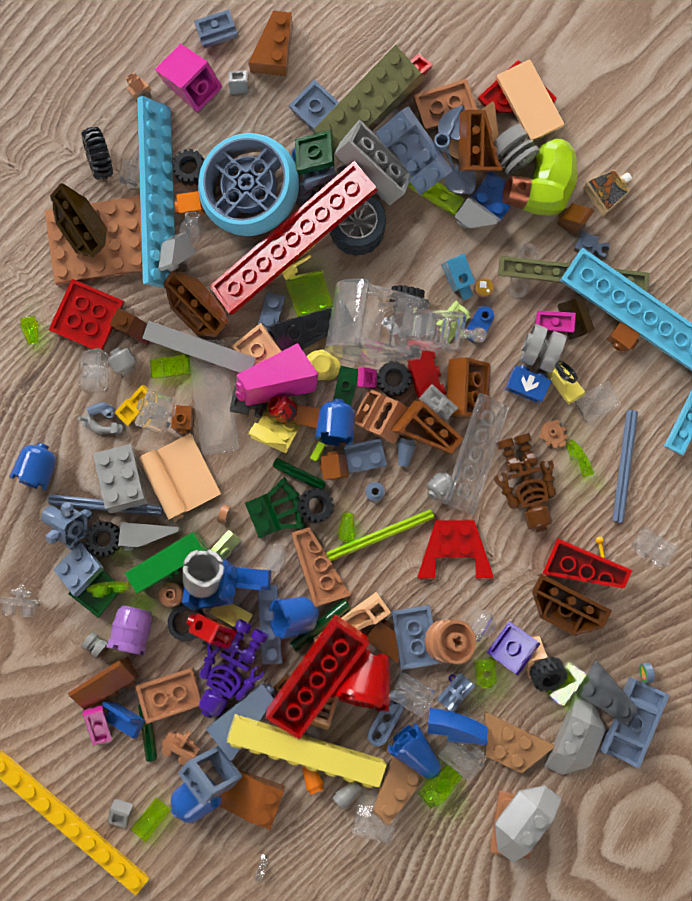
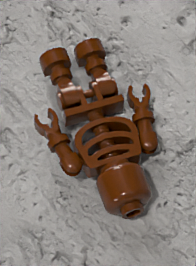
[494,433,556,533]

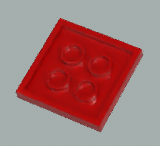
[48,279,125,353]

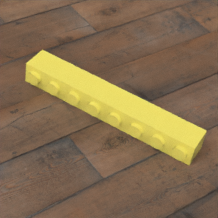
[227,714,386,788]

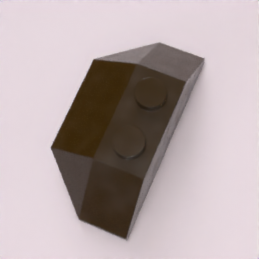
[50,183,107,258]

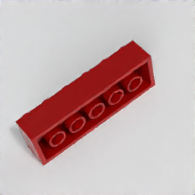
[266,614,369,740]

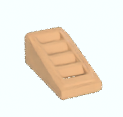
[310,697,339,730]

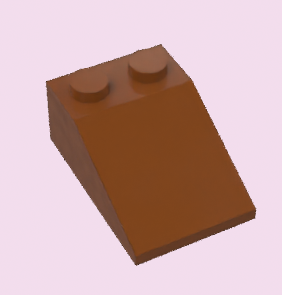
[219,769,285,830]

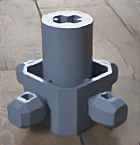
[41,502,92,550]

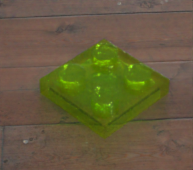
[286,270,333,317]

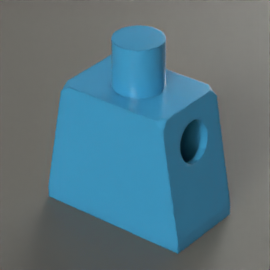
[441,254,475,300]

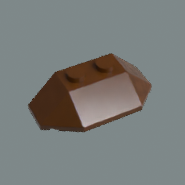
[163,270,228,337]
[532,574,612,636]

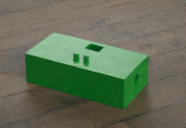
[125,532,209,594]

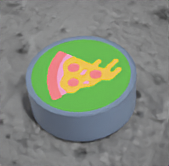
[639,663,655,684]

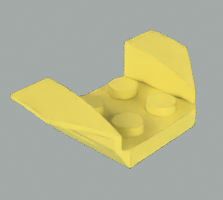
[248,397,301,453]

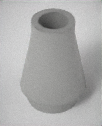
[333,781,362,810]

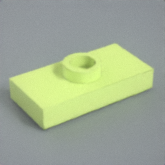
[211,530,241,561]

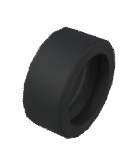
[167,604,205,642]

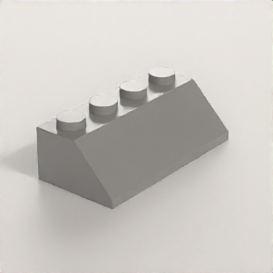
[334,120,412,205]

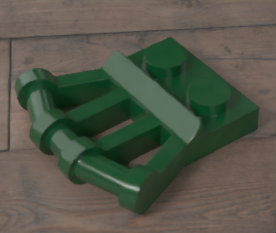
[245,477,306,538]

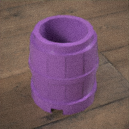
[107,605,153,656]

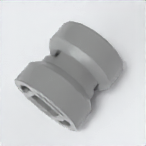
[81,631,108,659]

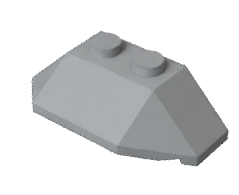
[544,694,606,775]
[495,785,562,863]

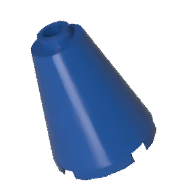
[388,723,441,779]

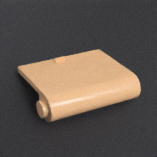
[138,433,221,522]

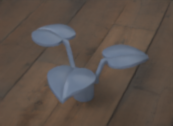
[395,105,476,194]

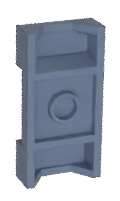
[376,106,453,195]
[599,677,669,769]

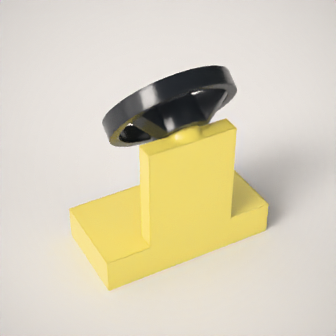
[547,360,585,405]

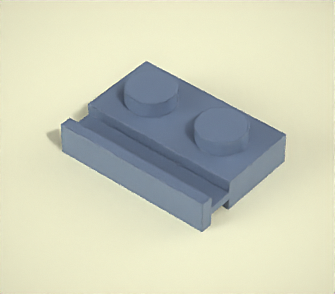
[194,9,238,49]
[344,438,387,474]

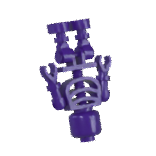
[199,619,269,718]

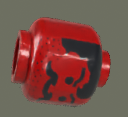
[268,395,297,424]

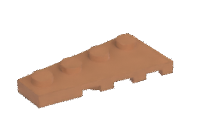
[291,527,351,607]

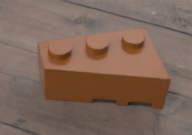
[248,11,293,76]
[459,109,502,172]
[391,401,464,453]

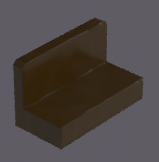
[557,295,595,340]

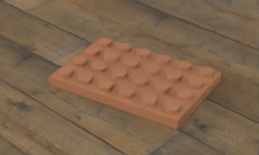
[45,196,143,285]

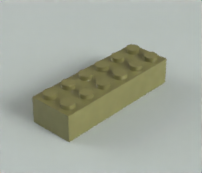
[314,45,425,153]

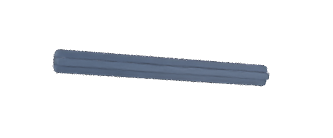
[613,410,638,523]
[48,494,163,516]

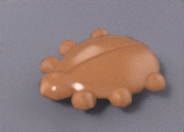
[539,420,568,448]

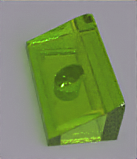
[546,662,587,706]

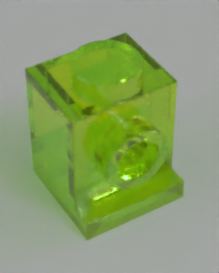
[474,658,497,688]

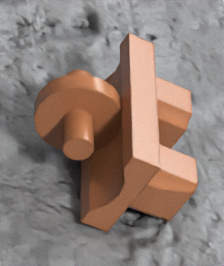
[125,72,152,101]
[161,731,200,766]

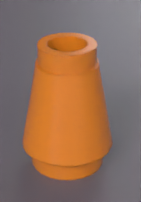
[302,766,325,795]

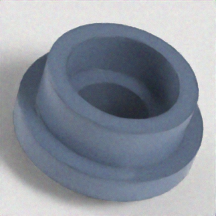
[365,482,385,501]

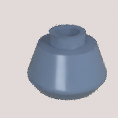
[295,181,316,206]

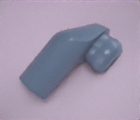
[87,402,115,418]

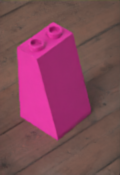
[235,343,318,406]

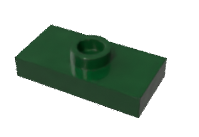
[333,366,358,406]

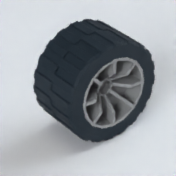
[330,196,386,256]

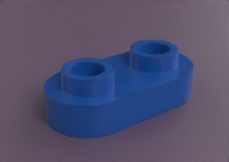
[466,306,494,343]

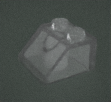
[78,348,109,393]
[352,789,397,844]

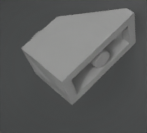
[455,197,501,228]

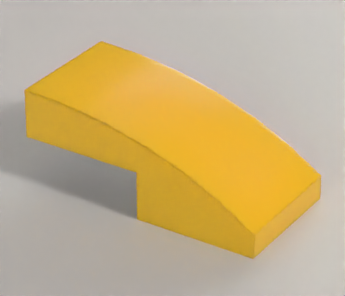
[114,385,157,426]

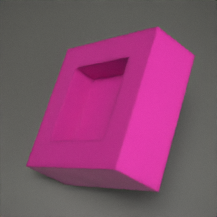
[358,367,377,389]

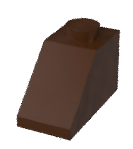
[557,203,595,237]
[109,308,150,346]
[367,619,399,663]

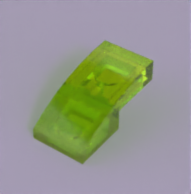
[150,354,191,379]
[566,440,594,477]
[131,797,171,842]

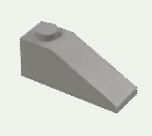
[118,522,182,551]

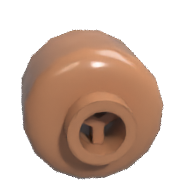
[158,581,184,607]

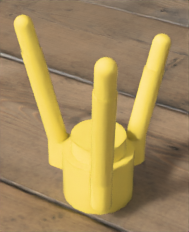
[282,245,324,282]

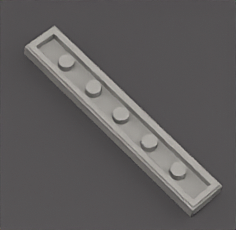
[142,320,257,373]

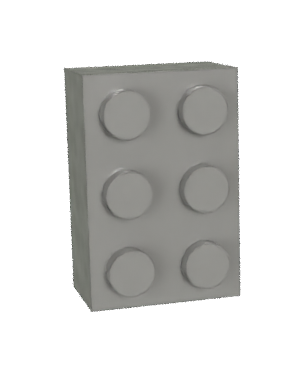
[93,444,148,513]

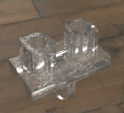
[0,584,40,617]

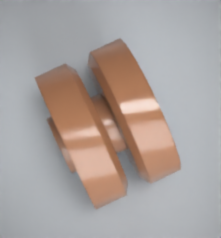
[425,620,476,664]

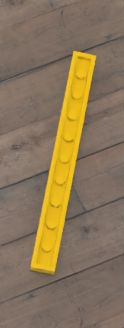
[0,750,150,896]

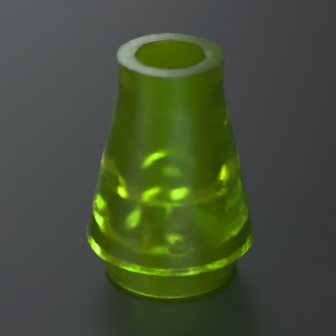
[19,316,39,345]
[337,512,356,541]

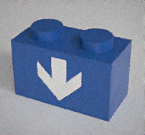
[504,365,551,404]

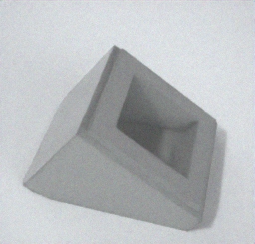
[228,70,248,94]
[107,799,133,828]

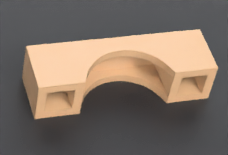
[314,592,391,641]

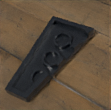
[268,303,352,351]

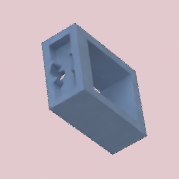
[178,745,243,805]

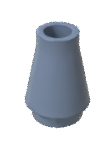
[398,438,416,467]

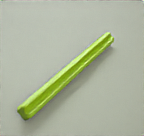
[327,509,435,561]

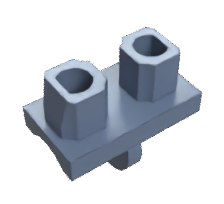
[437,672,475,712]

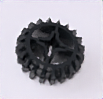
[81,127,113,180]

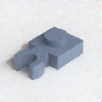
[574,231,610,259]

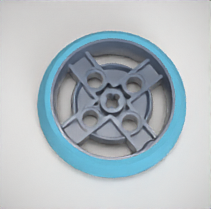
[198,133,299,236]

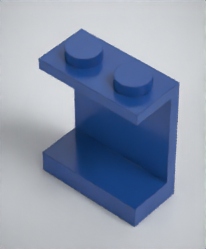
[182,560,237,611]

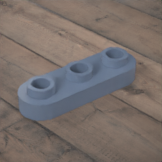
[368,690,406,746]

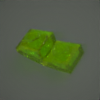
[87,581,132,598]

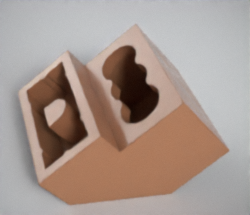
[355,389,408,444]

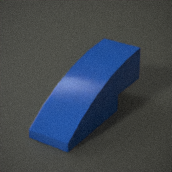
[428,708,488,745]

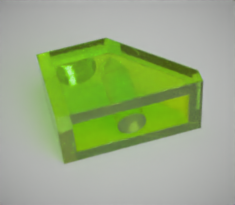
[417,762,463,809]

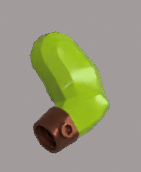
[502,139,577,216]

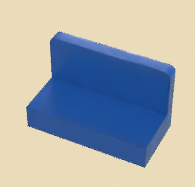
[235,567,271,590]
[102,701,145,738]

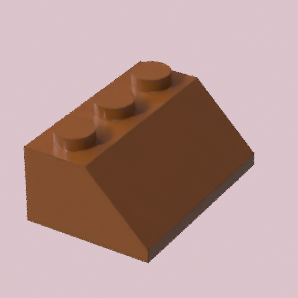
[447,357,490,420]
[68,657,139,710]

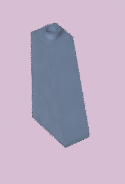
[206,682,276,761]

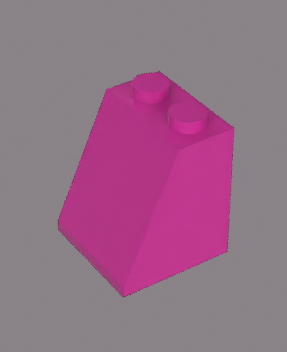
[155,43,223,113]

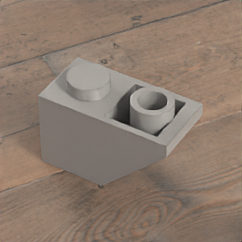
[158,232,196,272]

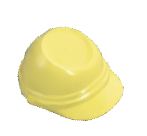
[307,350,340,381]

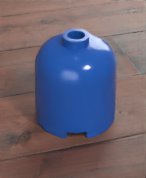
[315,399,355,446]
[9,443,57,491]
[269,597,319,639]
[171,774,221,823]

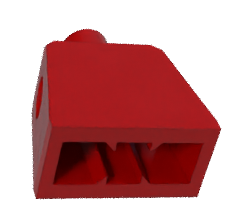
[187,613,237,649]

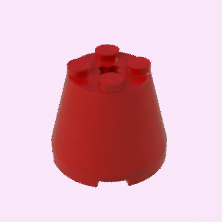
[331,649,390,712]

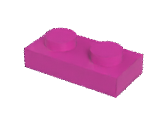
[536,311,576,333]
[83,706,112,746]

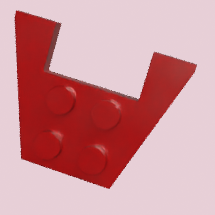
[417,520,493,578]

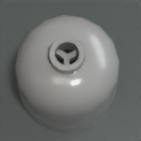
[183,549,224,598]

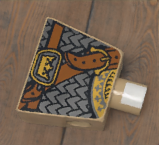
[583,170,633,216]

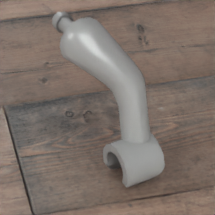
[77,415,123,435]

